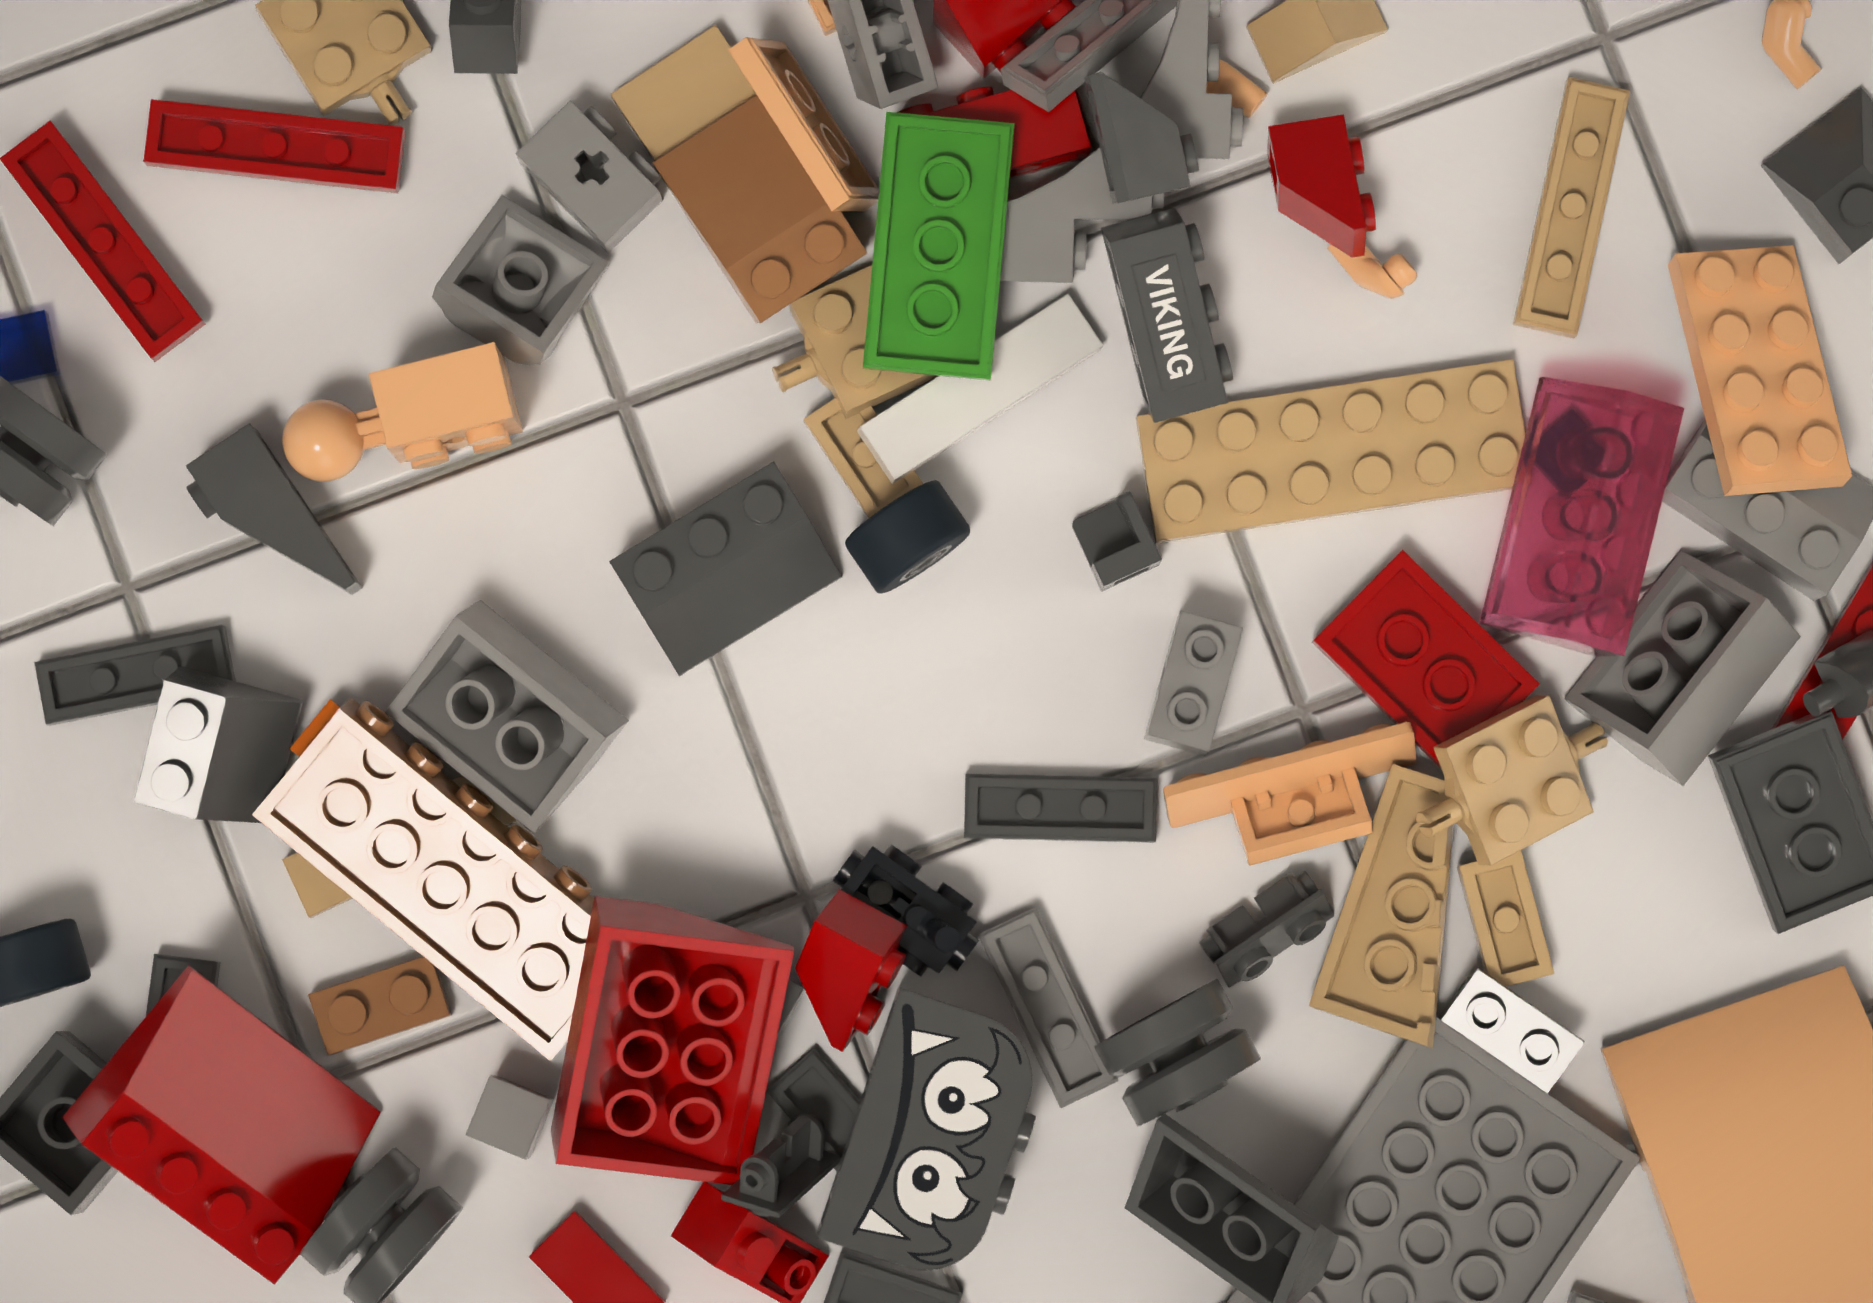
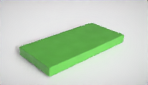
[863,112,1015,381]

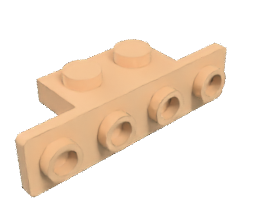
[1163,722,1416,866]

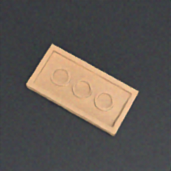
[1668,245,1852,496]

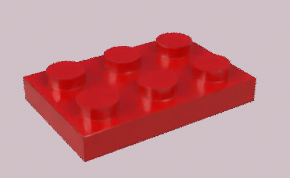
[1312,550,1540,770]

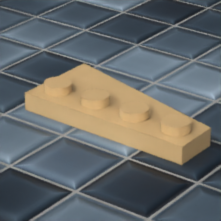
[1309,764,1454,1049]

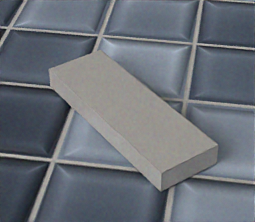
[1000,0,1177,112]
[978,907,1119,1108]

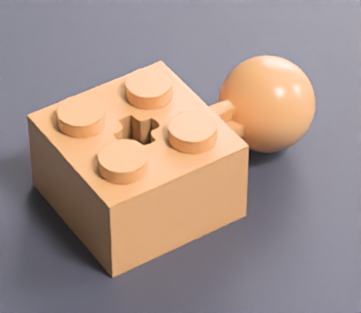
[282,342,523,482]

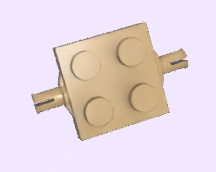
[255,0,431,126]
[772,265,938,419]
[1416,695,1608,866]

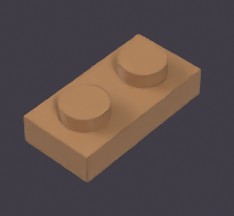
[308,957,452,1056]

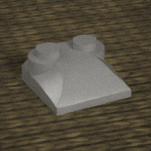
[432,195,609,365]

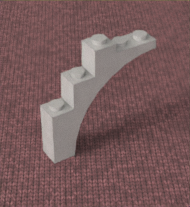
[1000,0,1243,283]

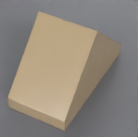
[1246,0,1388,84]

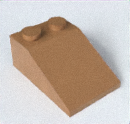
[652,95,867,323]

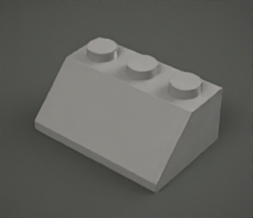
[1655,420,1873,601]
[1564,550,1801,786]
[385,600,629,833]

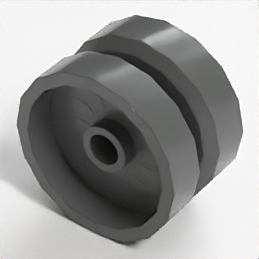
[0,376,108,526]
[1094,979,1261,1126]
[300,1148,463,1303]

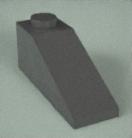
[186,423,363,595]

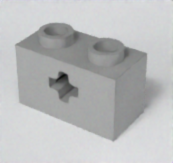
[828,0,939,109]
[515,100,662,253]
[1144,611,1243,756]

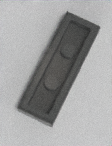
[34,625,236,726]
[964,774,1157,843]

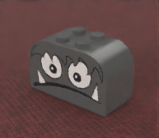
[817,988,1036,1270]

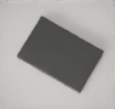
[1708,710,1873,934]

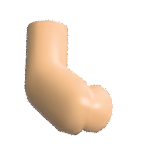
[1327,245,1417,299]

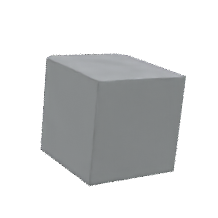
[465,1075,554,1160]

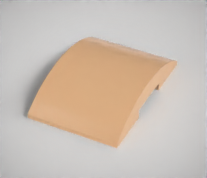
[1601,965,1873,1303]

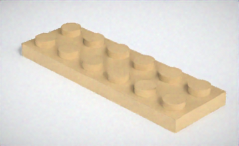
[1136,359,1534,543]

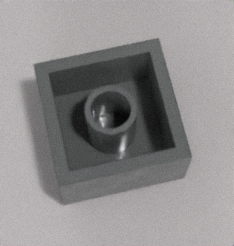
[0,1031,118,1215]

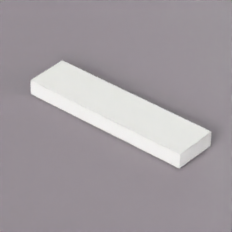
[857,294,1103,484]

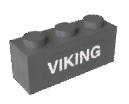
[1101,208,1233,423]

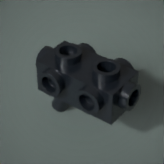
[833,844,979,977]

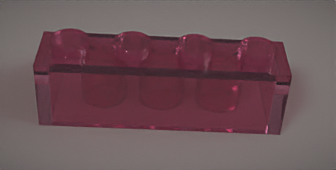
[1479,377,1684,656]

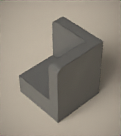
[1072,491,1162,592]

